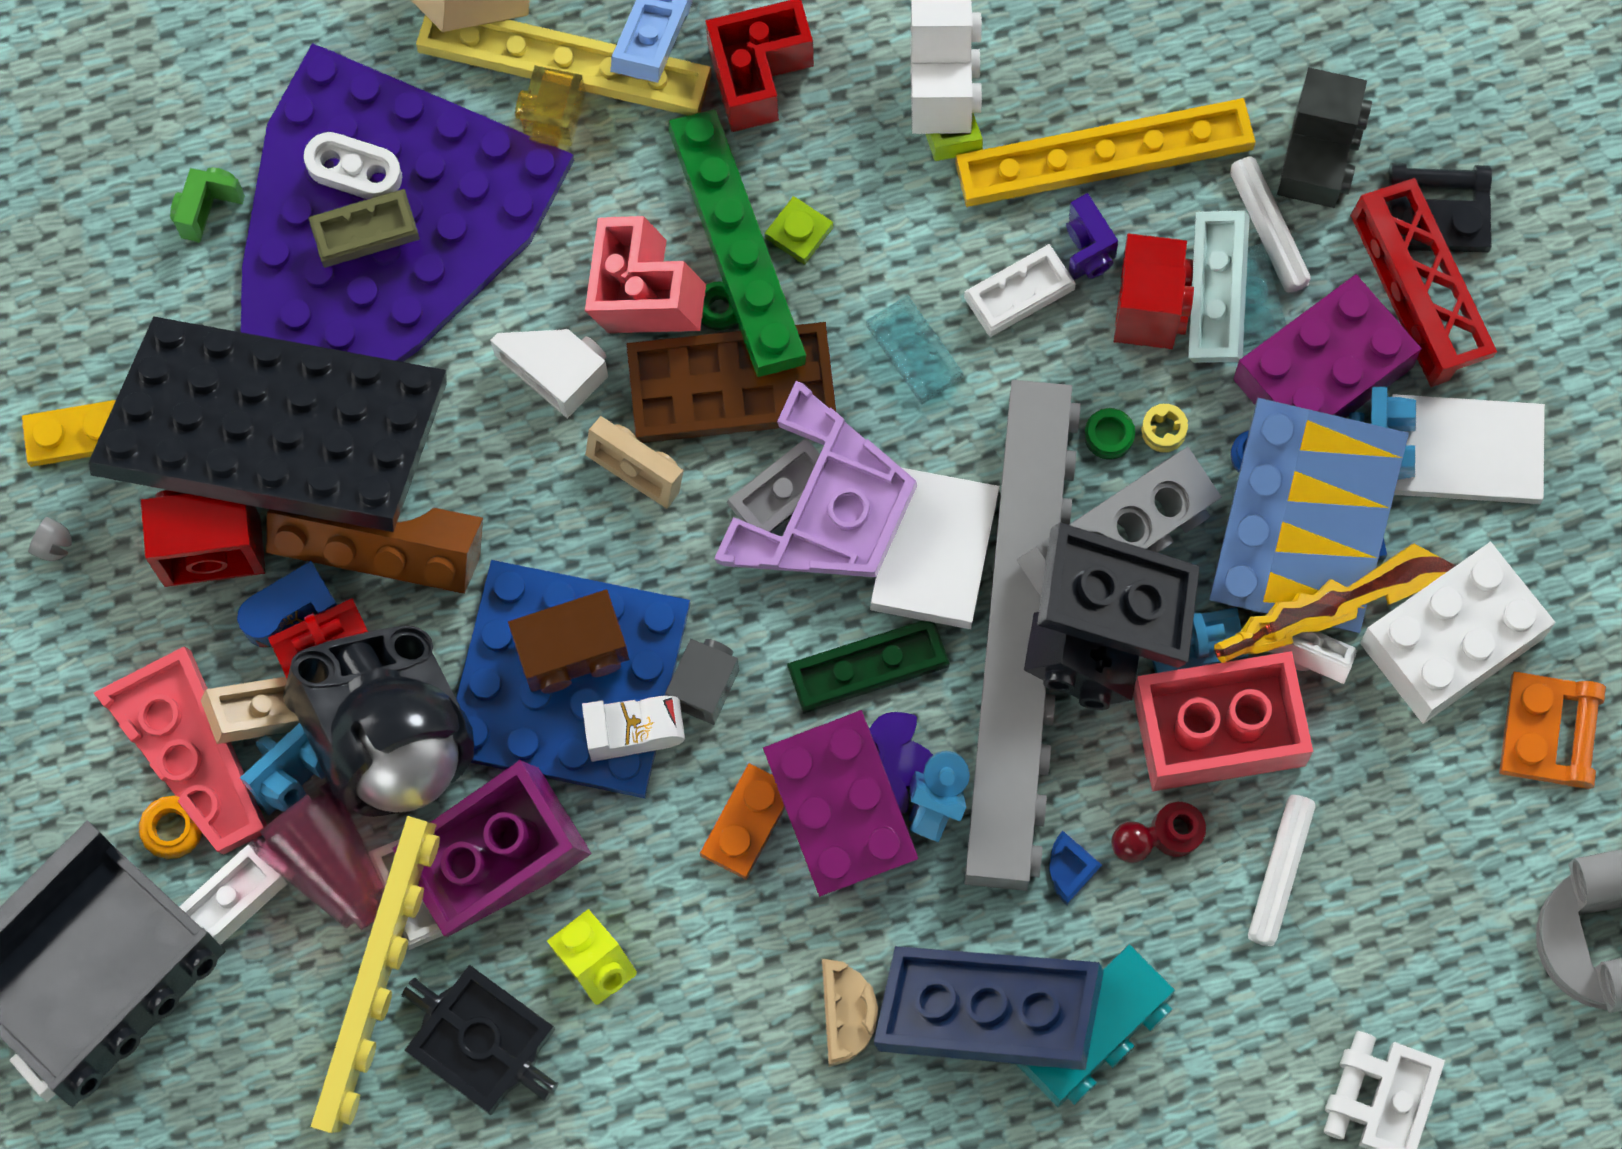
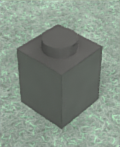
[665,638,739,725]

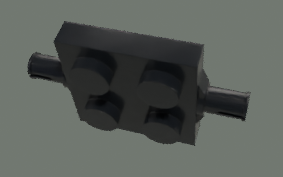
[402,964,559,1115]

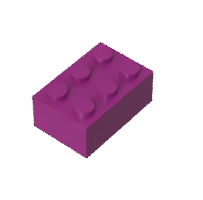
[1233,274,1422,418]
[763,710,919,897]

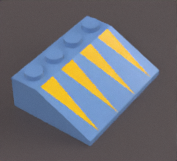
[1209,398,1409,633]

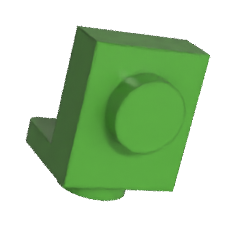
[170,167,245,243]

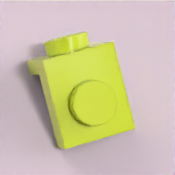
[547,909,637,1005]

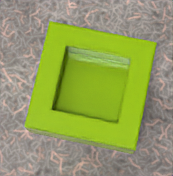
[925,113,983,161]
[764,196,834,265]

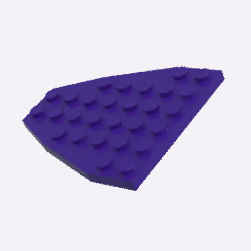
[240,43,574,362]

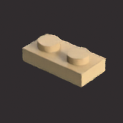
[585,416,684,509]
[201,677,300,744]

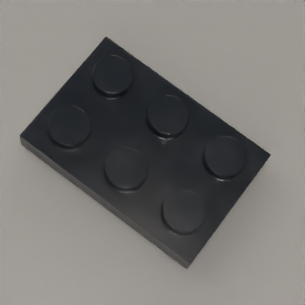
[1037,522,1200,668]

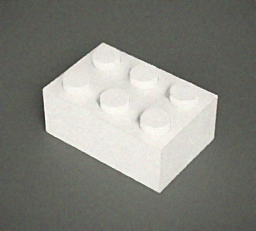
[1360,542,1556,724]

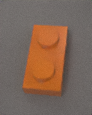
[700,763,785,880]

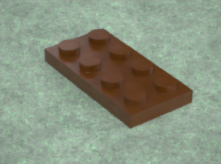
[626,322,836,443]

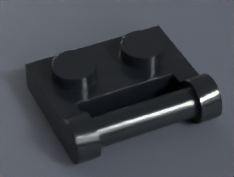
[1389,163,1492,253]

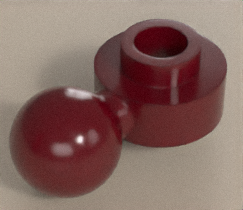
[1111,801,1206,863]

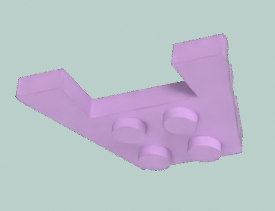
[714,381,917,577]

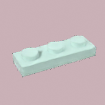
[1188,210,1250,363]

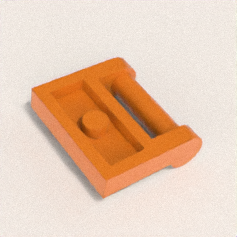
[1499,671,1606,789]

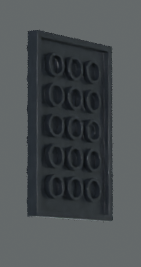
[89,316,447,532]

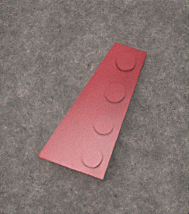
[94,646,270,855]

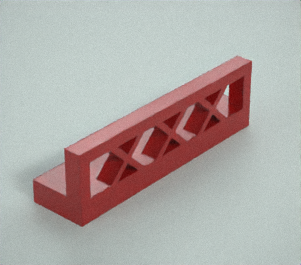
[1350,178,1497,388]

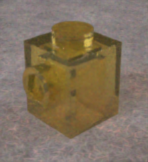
[515,65,586,147]

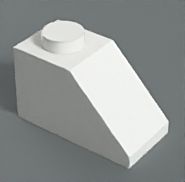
[490,329,608,419]

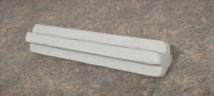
[1230,157,1311,293]
[1248,795,1316,946]

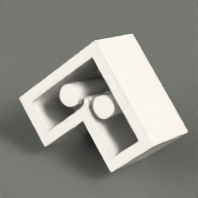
[910,0,982,134]

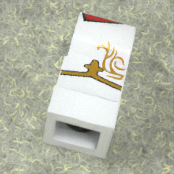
[582,696,685,762]

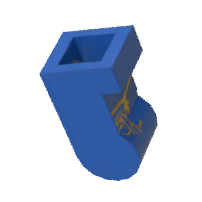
[237,561,337,648]

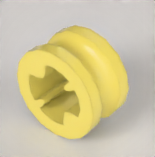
[1141,404,1188,452]

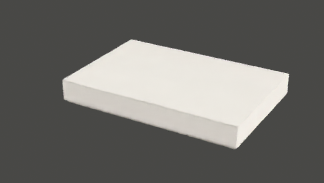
[1392,394,1544,504]
[870,468,1000,629]

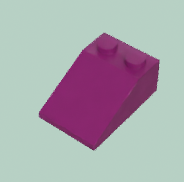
[392,760,592,937]

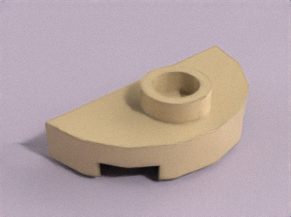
[822,959,878,1067]

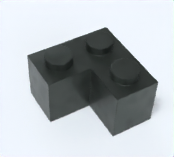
[1277,67,1372,208]

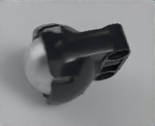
[283,626,474,817]

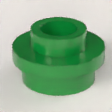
[701,281,738,331]

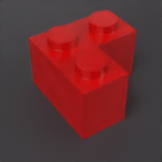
[705,0,814,132]
[1113,233,1194,349]

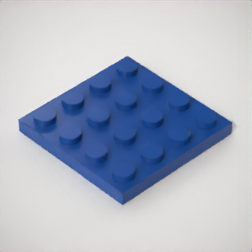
[456,560,691,799]

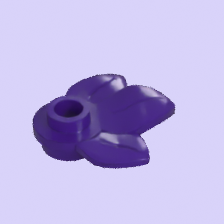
[869,712,933,814]

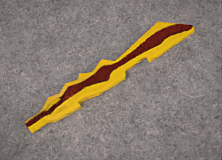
[1214,543,1455,663]

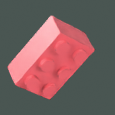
[1133,651,1313,792]

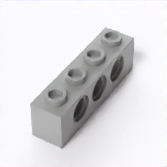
[1016,446,1222,596]

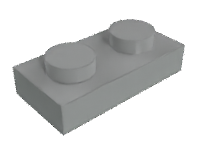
[727,438,820,532]

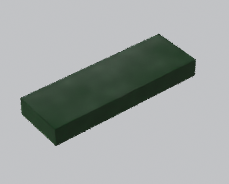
[787,620,950,714]

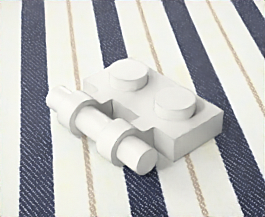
[1323,1031,1445,1149]

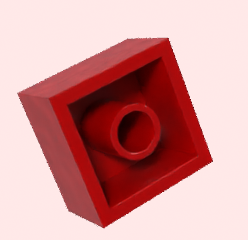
[141,490,266,587]

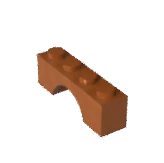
[266,508,483,594]

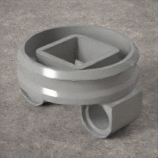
[1536,849,1622,1013]

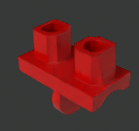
[268,598,368,679]

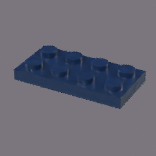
[874,946,1104,1070]

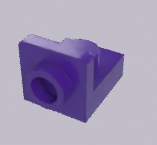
[1066,193,1118,280]

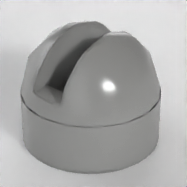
[28,517,72,561]

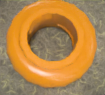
[139,796,203,860]

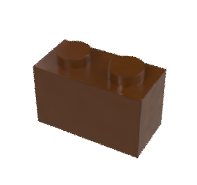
[508,589,630,693]

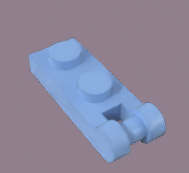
[611,0,693,83]

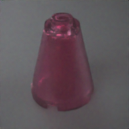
[248,783,385,931]

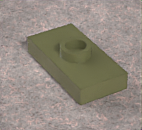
[308,189,420,268]

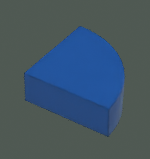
[1049,830,1102,905]

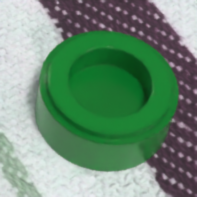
[1084,408,1135,460]

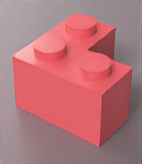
[585,216,706,333]

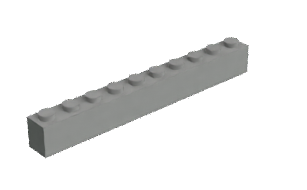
[964,380,1080,891]

